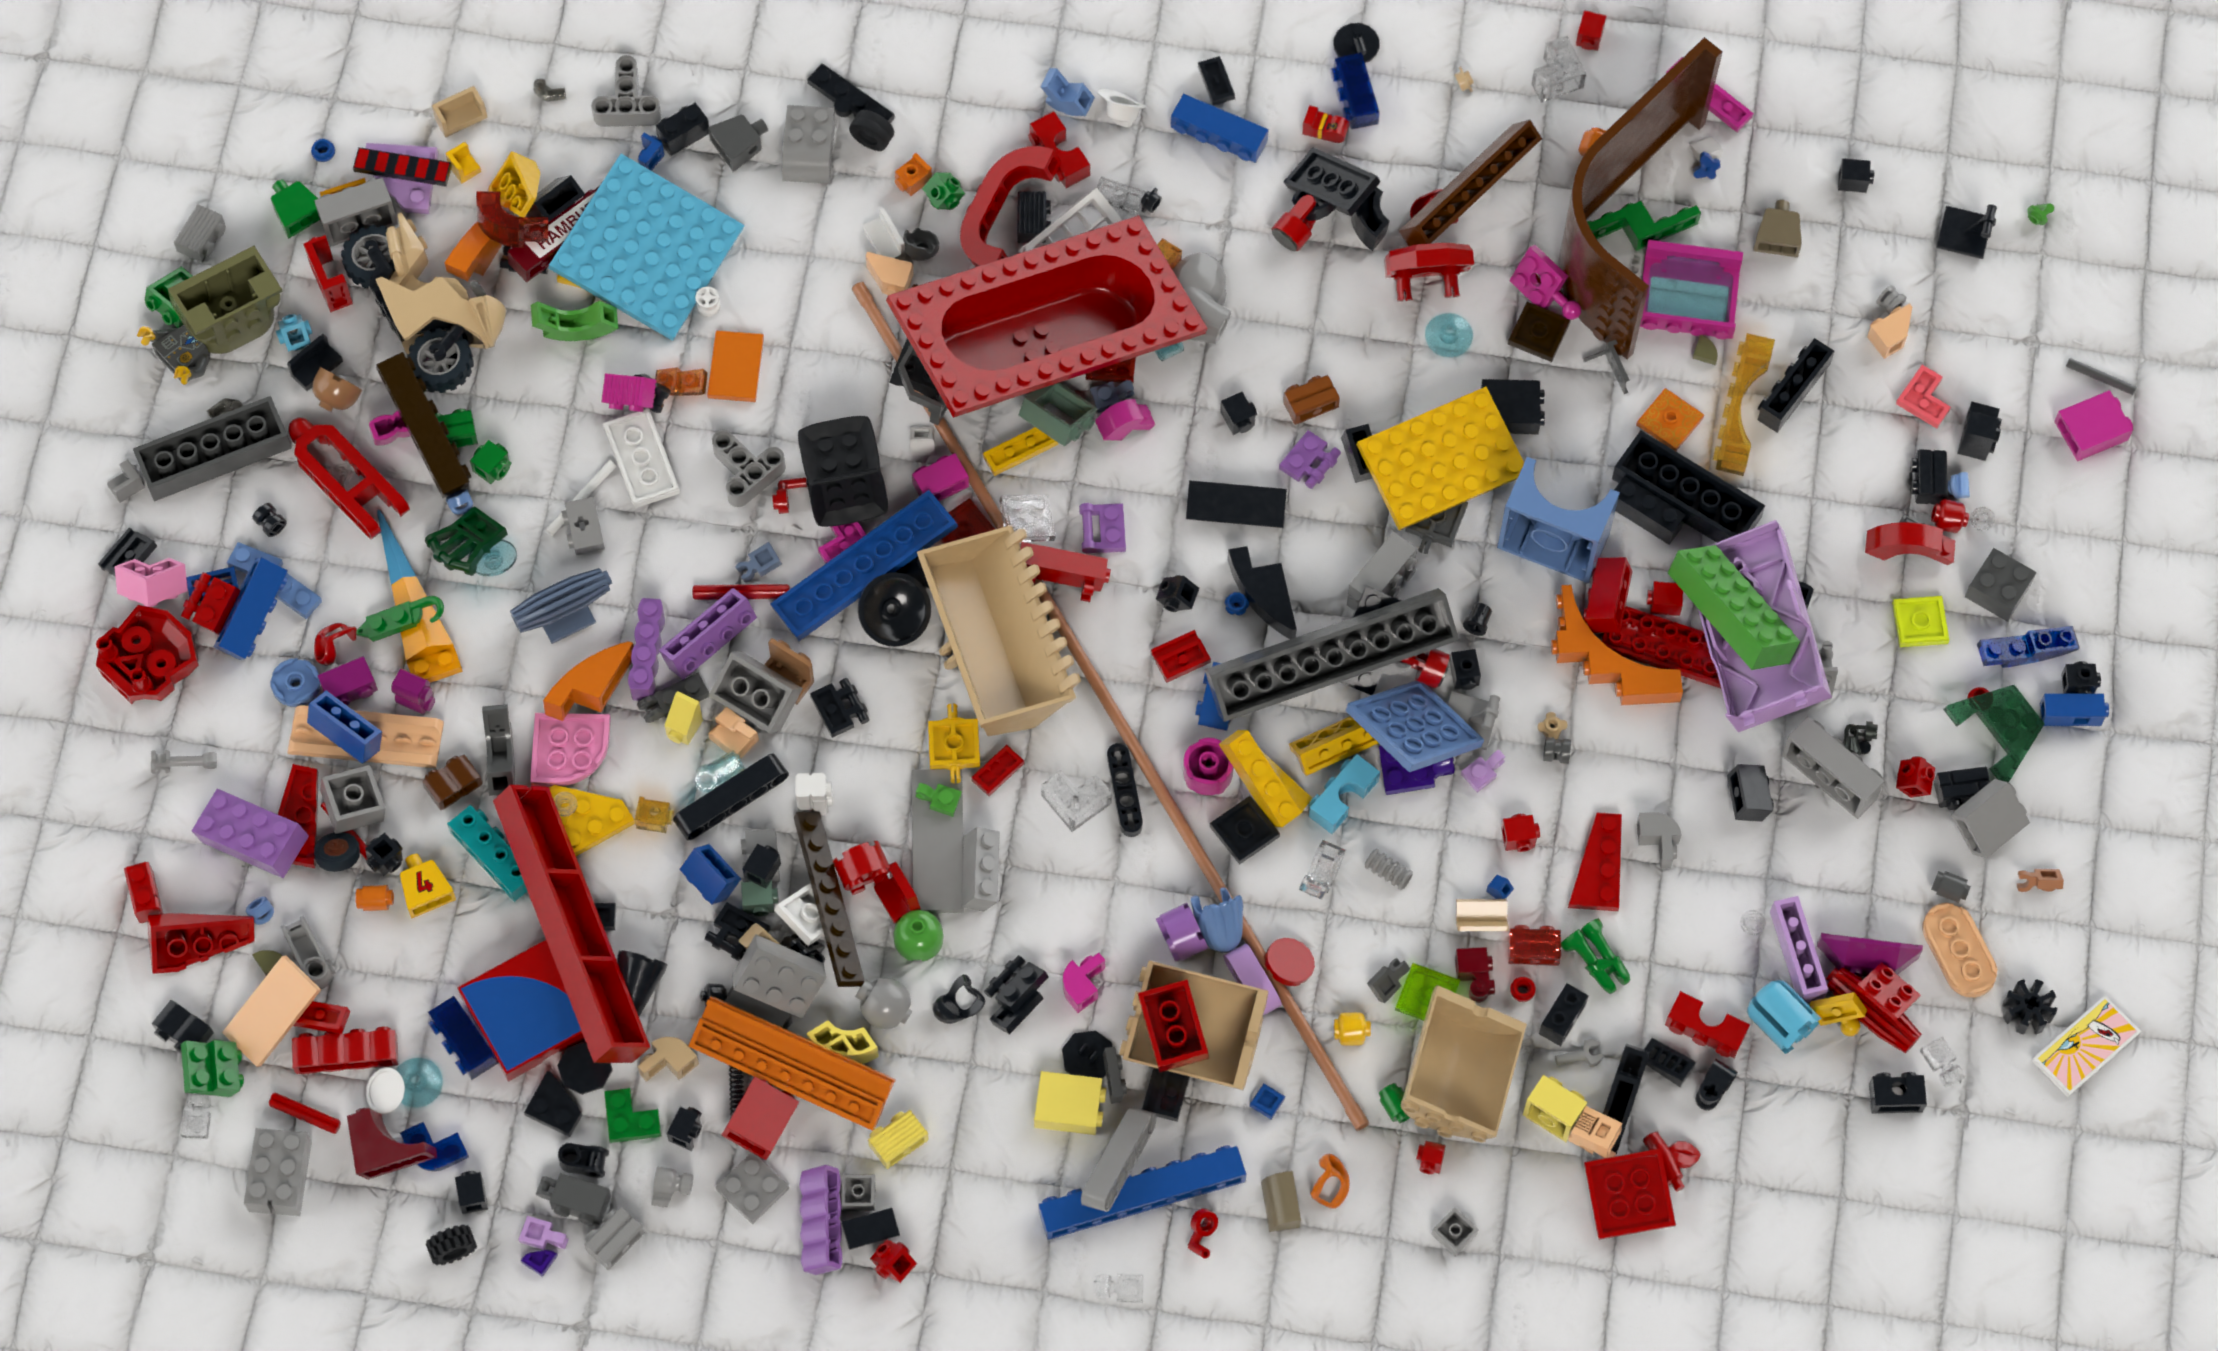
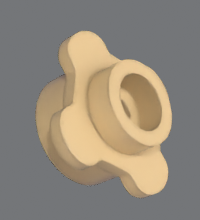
[1454,67,1474,92]
[1538,712,1567,740]

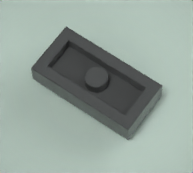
[1102,1047,1127,1104]

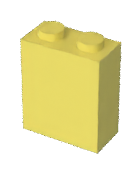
[1034,1071,1107,1135]

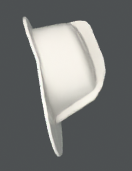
[1097,89,1146,128]

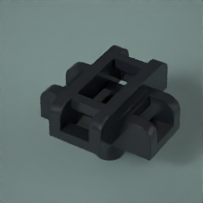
[780,933,825,963]

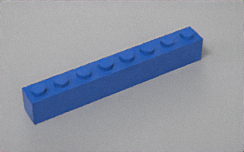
[1038,1145,1247,1240]

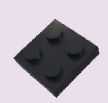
[1209,796,1280,865]

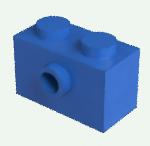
[679,844,741,905]

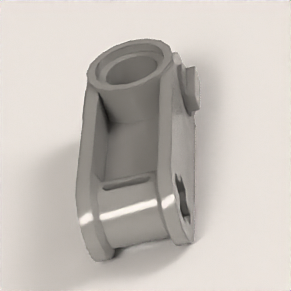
[280,915,336,989]

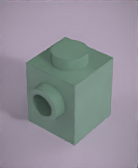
[741,880,779,916]

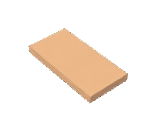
[222,956,321,1067]

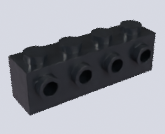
[1757,338,1835,433]

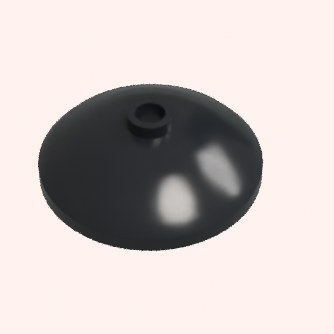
[858,572,931,647]

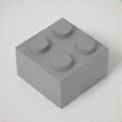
[320,765,386,834]

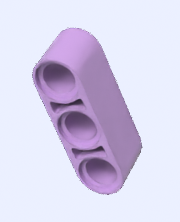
[1223,944,1282,1015]

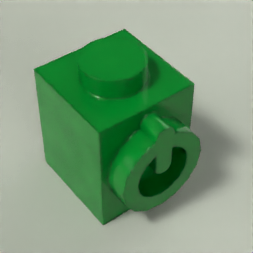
[470,440,512,484]

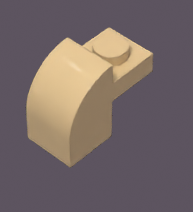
[638,1037,699,1082]

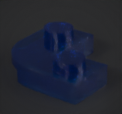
[400,1122,469,1171]

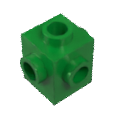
[922,172,965,210]

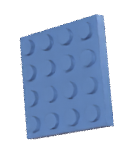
[1345,681,1484,772]

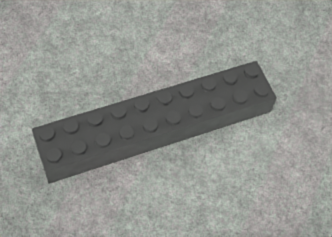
[1205,588,1459,722]

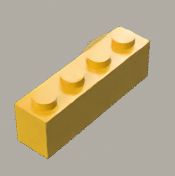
[1219,730,1312,828]

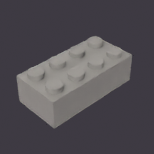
[1781,716,1885,819]

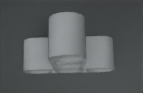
[591,55,662,127]
[712,430,786,507]

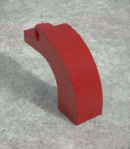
[1865,522,1956,565]

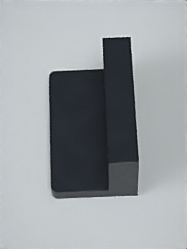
[287,334,343,391]

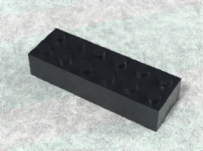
[1612,430,1765,543]

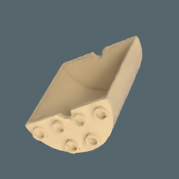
[1119,961,1268,1090]
[1401,985,1527,1143]

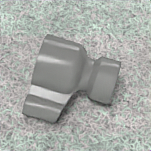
[651,1167,693,1207]

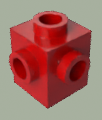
[1896,756,1935,798]
[870,1239,917,1283]

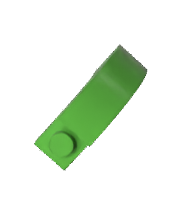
[531,301,618,341]

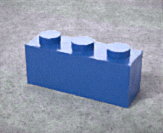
[307,690,382,764]

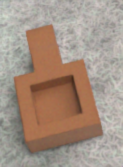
[2017,869,2064,892]

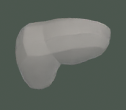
[1173,253,1231,344]

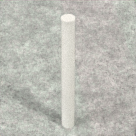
[545,460,616,536]

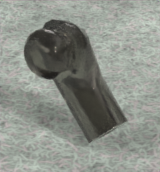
[533,79,566,102]
[207,398,243,418]

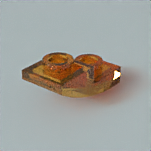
[655,367,708,396]

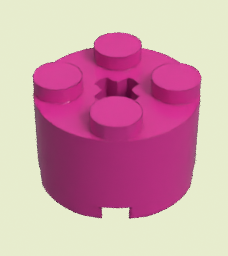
[1183,738,1234,795]

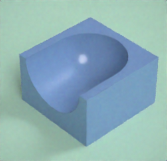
[1497,457,1620,584]

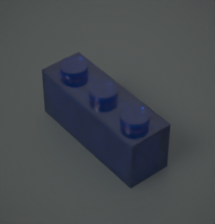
[1331,53,1380,130]
[428,996,498,1080]

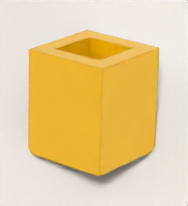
[445,142,481,184]

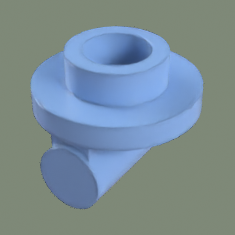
[1948,472,1970,499]

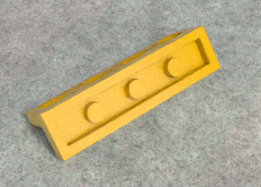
[1289,716,1378,776]

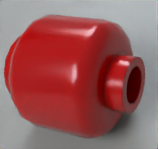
[1931,499,1969,533]

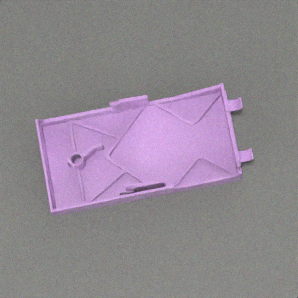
[1698,520,1832,733]

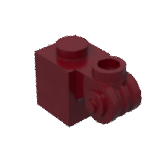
[1455,947,1495,1003]

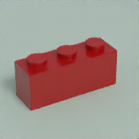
[1584,557,1633,633]

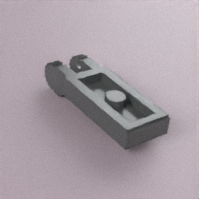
[637,673,709,723]

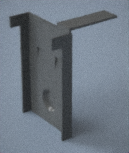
[1584,339,1630,394]

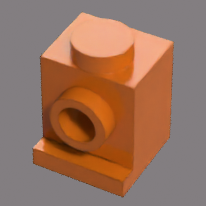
[895,153,932,196]

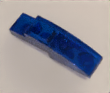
[1977,626,2080,668]

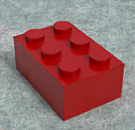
[1138,979,1209,1072]

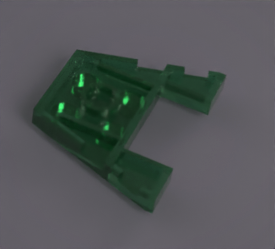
[1943,685,2045,782]

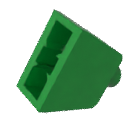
[270,179,320,239]

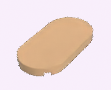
[1922,903,1997,998]

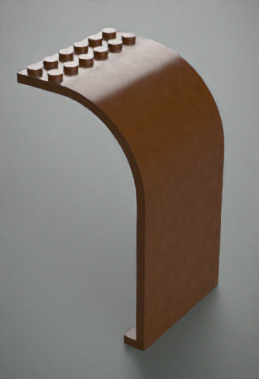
[1559,37,1723,360]

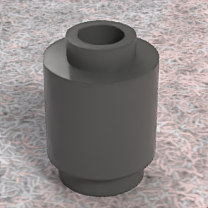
[1931,871,1971,903]

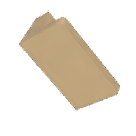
[1456,899,1509,931]

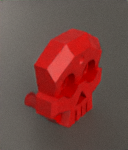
[1384,242,1474,302]
[96,605,199,704]

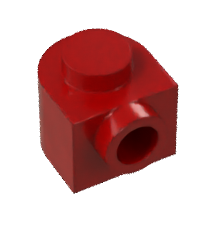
[1416,1140,1446,1175]

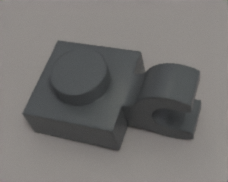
[1367,958,1410,1003]

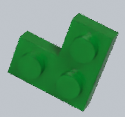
[604,1088,661,1143]

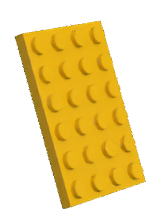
[1356,387,1524,531]

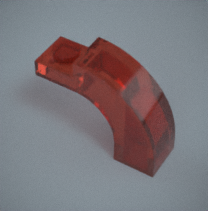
[476,191,549,248]

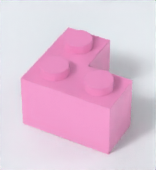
[115,558,188,607]

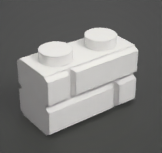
[795,773,833,815]

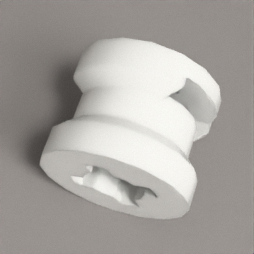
[695,286,721,317]

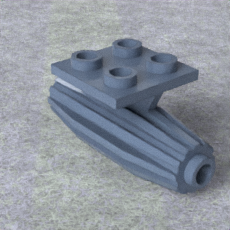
[510,568,612,644]

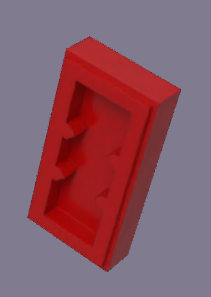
[971,744,1024,796]

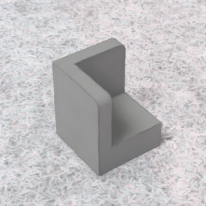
[107,459,145,503]

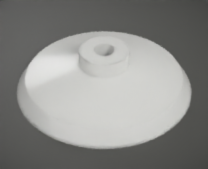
[366,1068,405,1114]

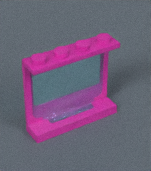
[1640,240,1743,339]

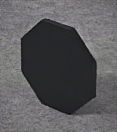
[1062,1030,1113,1079]
[557,1042,613,1095]

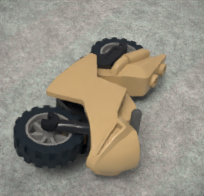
[341,212,506,393]

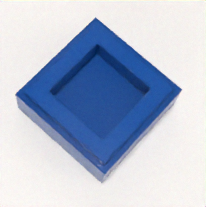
[1250,1083,1285,1120]

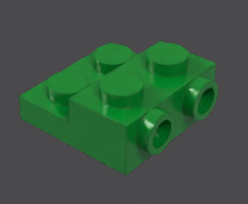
[144,266,193,328]
[181,1040,244,1097]

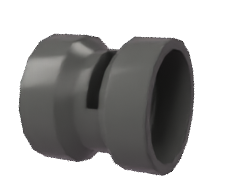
[1543,737,1571,764]

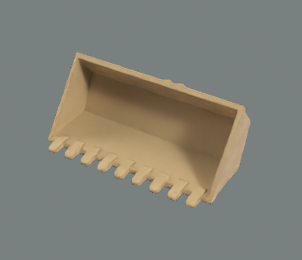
[917,525,1081,736]

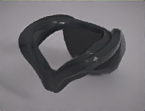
[932,974,985,1024]

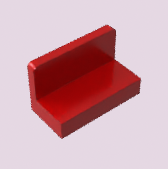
[874,861,921,923]

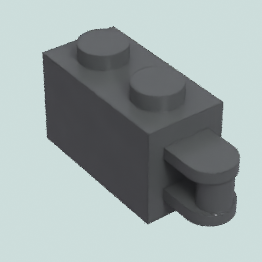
[536,1173,611,1225]

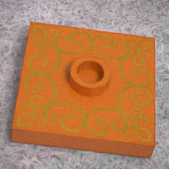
[1636,388,1704,451]

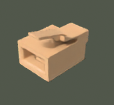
[708,707,759,762]
[1568,1106,1622,1158]

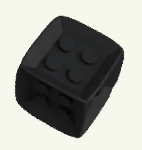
[798,416,888,527]

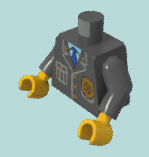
[137,326,210,385]

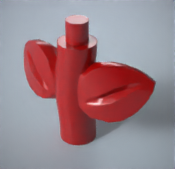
[1642,1132,1701,1192]

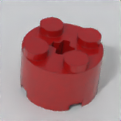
[833,841,890,895]

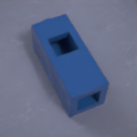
[2040,694,2109,726]

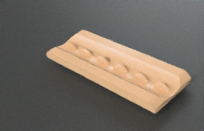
[287,705,444,768]

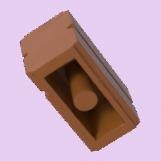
[1283,375,1340,425]

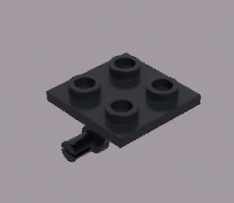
[1936,204,1997,259]

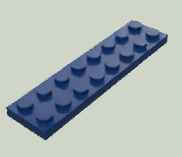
[770,490,958,641]

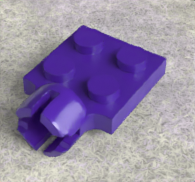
[1379,746,1455,795]

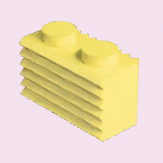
[868,1110,929,1169]

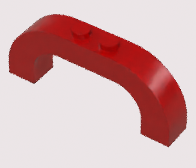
[960,146,1061,267]

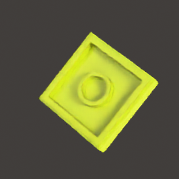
[1892,596,1950,647]

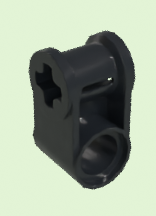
[1695,1059,1738,1110]
[558,1143,610,1178]

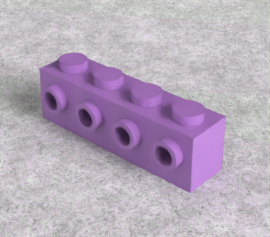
[659,588,757,680]

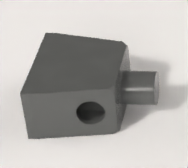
[708,115,768,172]

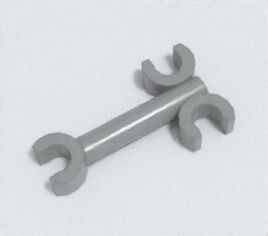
[151,750,217,773]

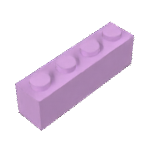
[1770,896,1828,1003]

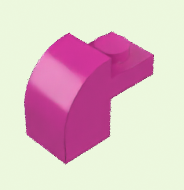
[1095,399,1156,441]
[1063,953,1105,1013]

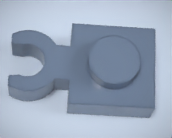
[735,542,782,582]

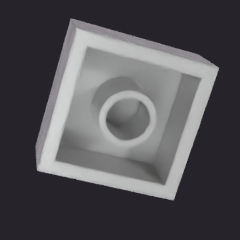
[841,1175,875,1211]
[1432,1208,1479,1256]

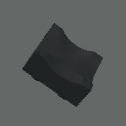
[889,338,938,399]

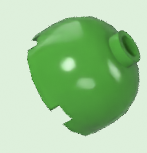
[893,910,944,961]

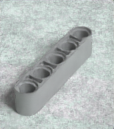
[1081,1107,1156,1212]

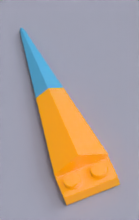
[377,510,463,683]

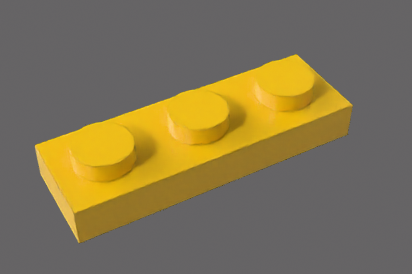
[983,427,1058,476]

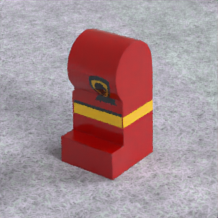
[1302,105,1350,143]

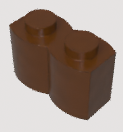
[422,754,483,810]

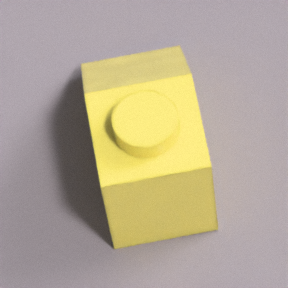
[665,691,703,745]

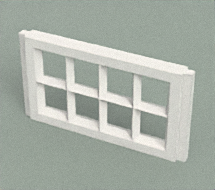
[1019,188,1123,253]

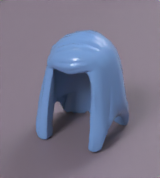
[1191,888,1243,952]

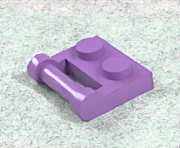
[1079,503,1126,553]

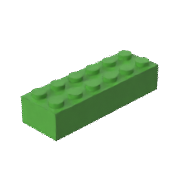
[1668,545,1800,670]

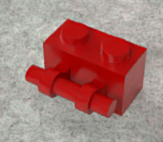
[181,572,240,635]

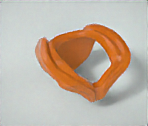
[1310,1154,1350,1209]

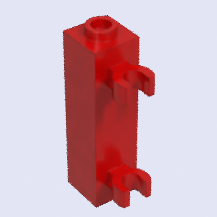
[1020,542,1111,602]

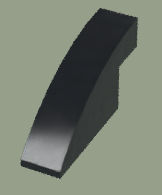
[1227,546,1297,639]
[1603,1044,1650,1155]

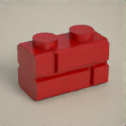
[124,862,164,923]

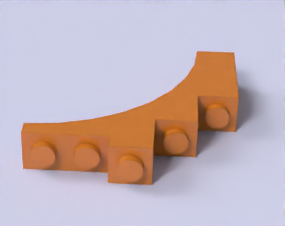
[1551,585,1683,705]

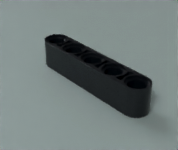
[673,753,789,841]

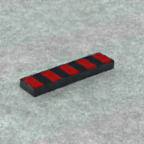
[353,147,452,187]

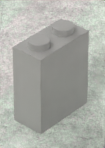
[1951,779,2030,858]

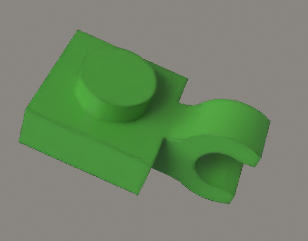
[916,783,962,817]

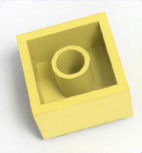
[1523,1075,1587,1143]

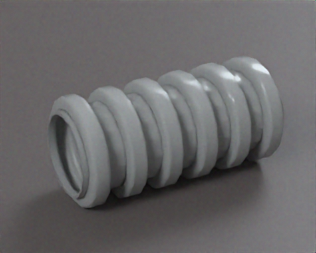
[1365,849,1413,890]

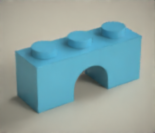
[1308,754,1380,834]

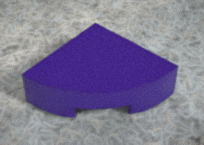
[521,1250,558,1277]

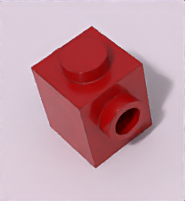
[1501,813,1540,852]

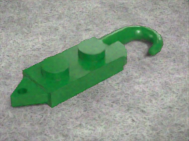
[356,596,444,642]

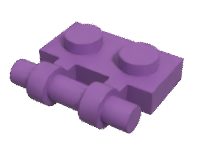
[1279,430,1341,489]

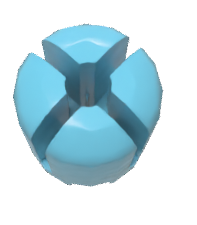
[1747,980,1822,1054]

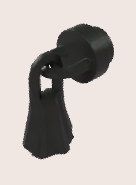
[1843,721,1878,755]

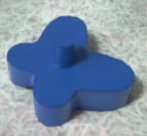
[1693,152,1721,179]

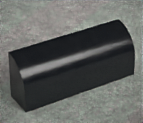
[1186,480,1287,528]

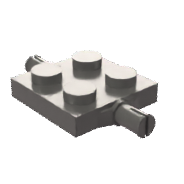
[1405,502,1468,554]

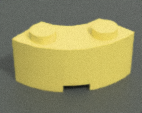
[806,1020,879,1064]

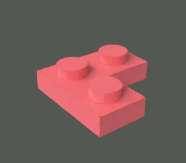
[1896,365,1951,429]

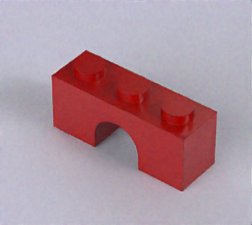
[1028,111,1090,188]
[1665,991,1750,1059]

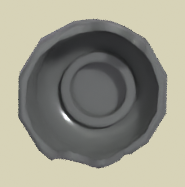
[903,227,939,261]

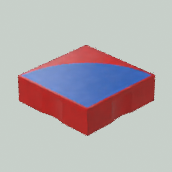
[457,940,585,1082]

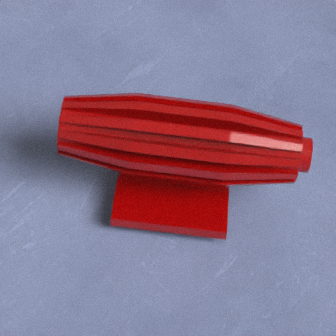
[1826,962,1922,1054]

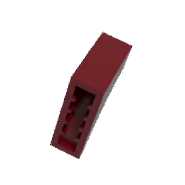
[347,1107,437,1180]

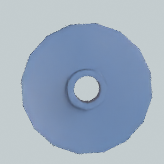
[270,658,321,707]

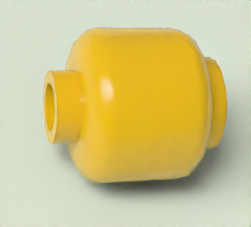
[1334,1012,1371,1046]

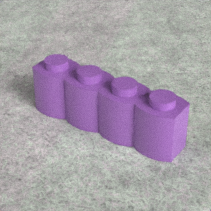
[628,598,665,701]
[799,1165,842,1275]

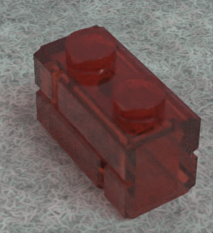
[1508,925,1561,966]

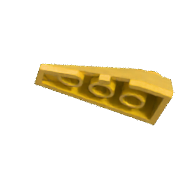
[488,151,541,218]

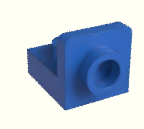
[638,133,665,171]

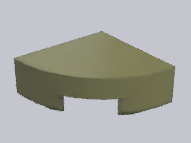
[1693,334,1718,365]
[252,950,283,976]

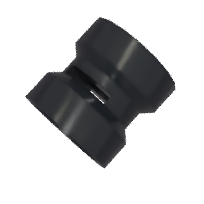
[252,503,287,537]

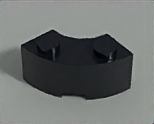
[1352,187,1390,251]

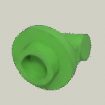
[2027,203,2054,225]

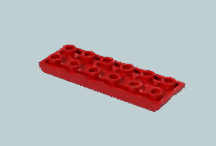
[1602,606,1721,689]

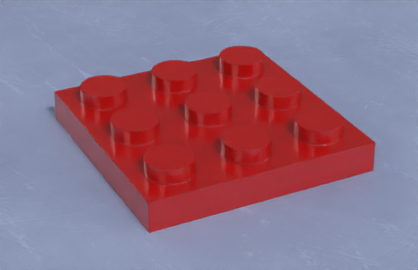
[1584,1148,1676,1240]

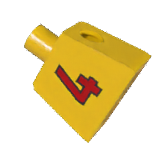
[400,853,456,919]

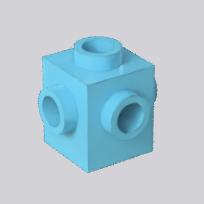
[276,314,313,351]

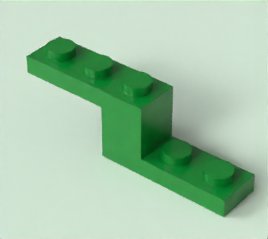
[1587,201,1701,251]

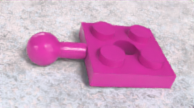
[1509,245,1581,320]

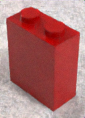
[721,1076,799,1160]

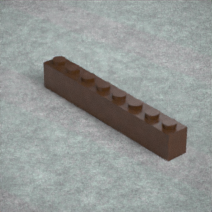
[1399,120,1542,246]

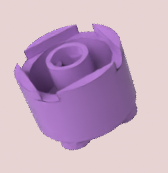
[1156,903,1208,962]

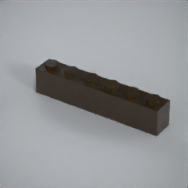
[376,352,471,498]

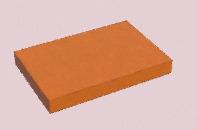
[707,331,764,402]

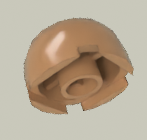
[312,367,362,412]

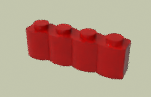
[292,1027,398,1074]

